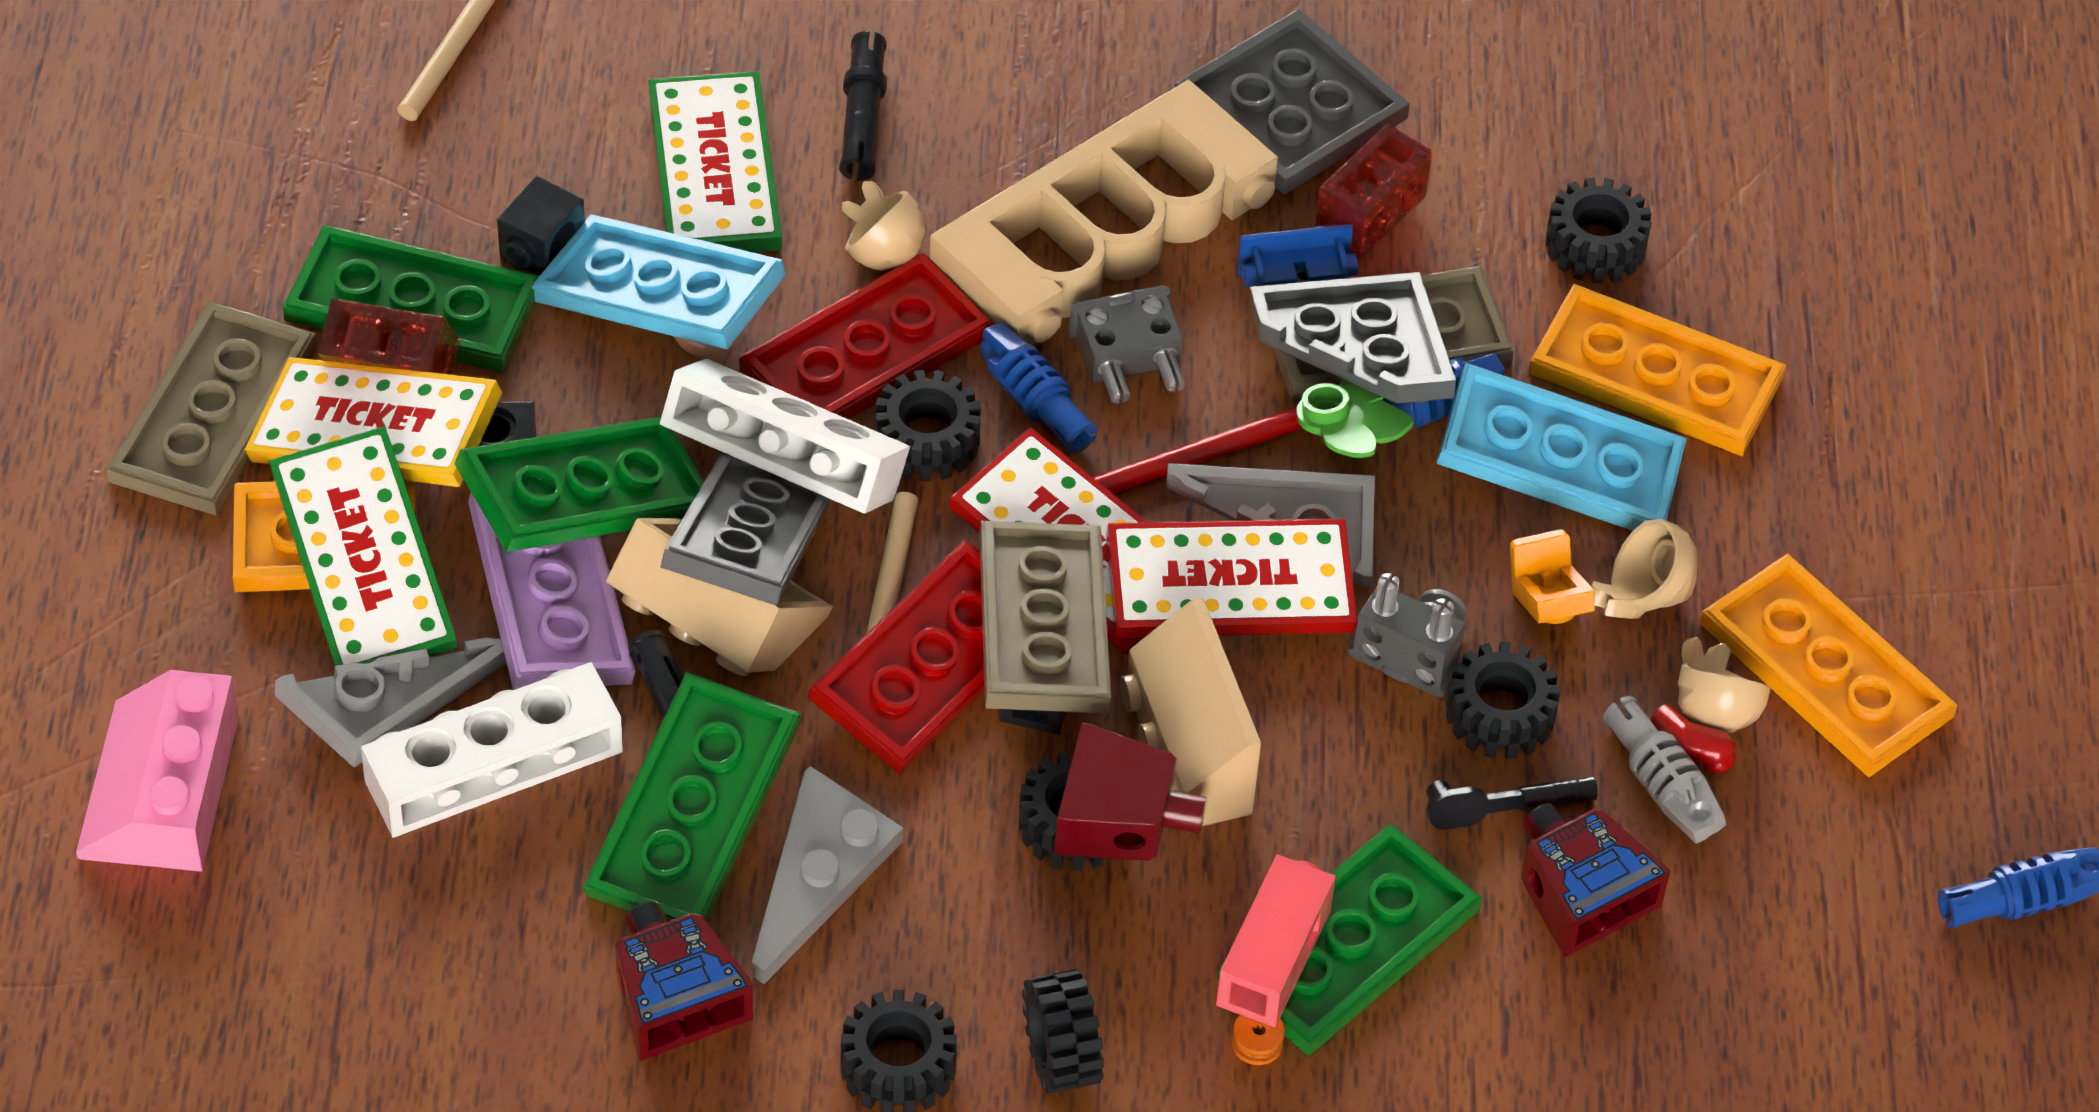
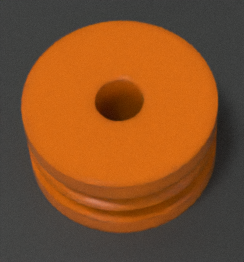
[1232,1015,1285,1065]

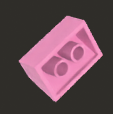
[76,670,239,871]

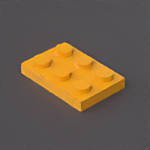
[233,481,417,593]

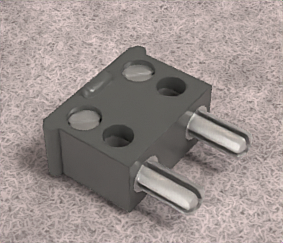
[1068,285,1186,404]
[1347,573,1466,697]

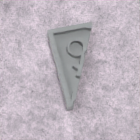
[1166,463,1375,587]
[275,637,506,768]
[752,766,903,984]

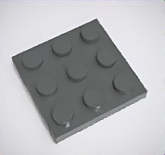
[1175,9,1410,195]

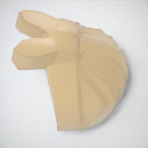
[842,181,927,271]
[1591,519,1698,619]
[1678,637,1771,733]

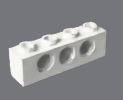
[660,358,910,514]
[361,662,623,838]

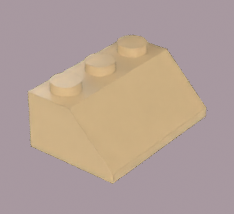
[605,518,833,676]
[1120,598,1261,826]

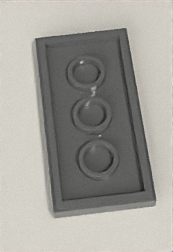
[660,452,832,606]

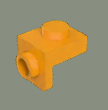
[1510,529,1595,624]

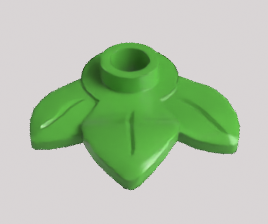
[1297,380,1414,458]

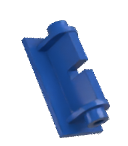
[1236,224,1358,287]

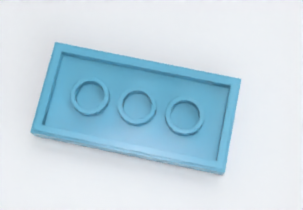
[532,214,786,350]
[1436,363,1687,531]

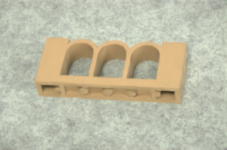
[930,79,1278,345]

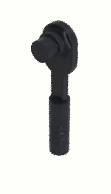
[1426,776,1598,830]

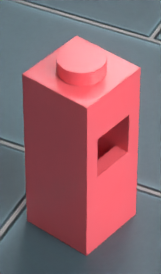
[1216,854,1336,1028]

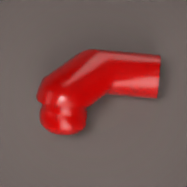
[1650,705,1736,773]

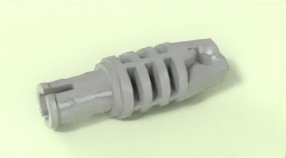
[1603,696,1726,844]

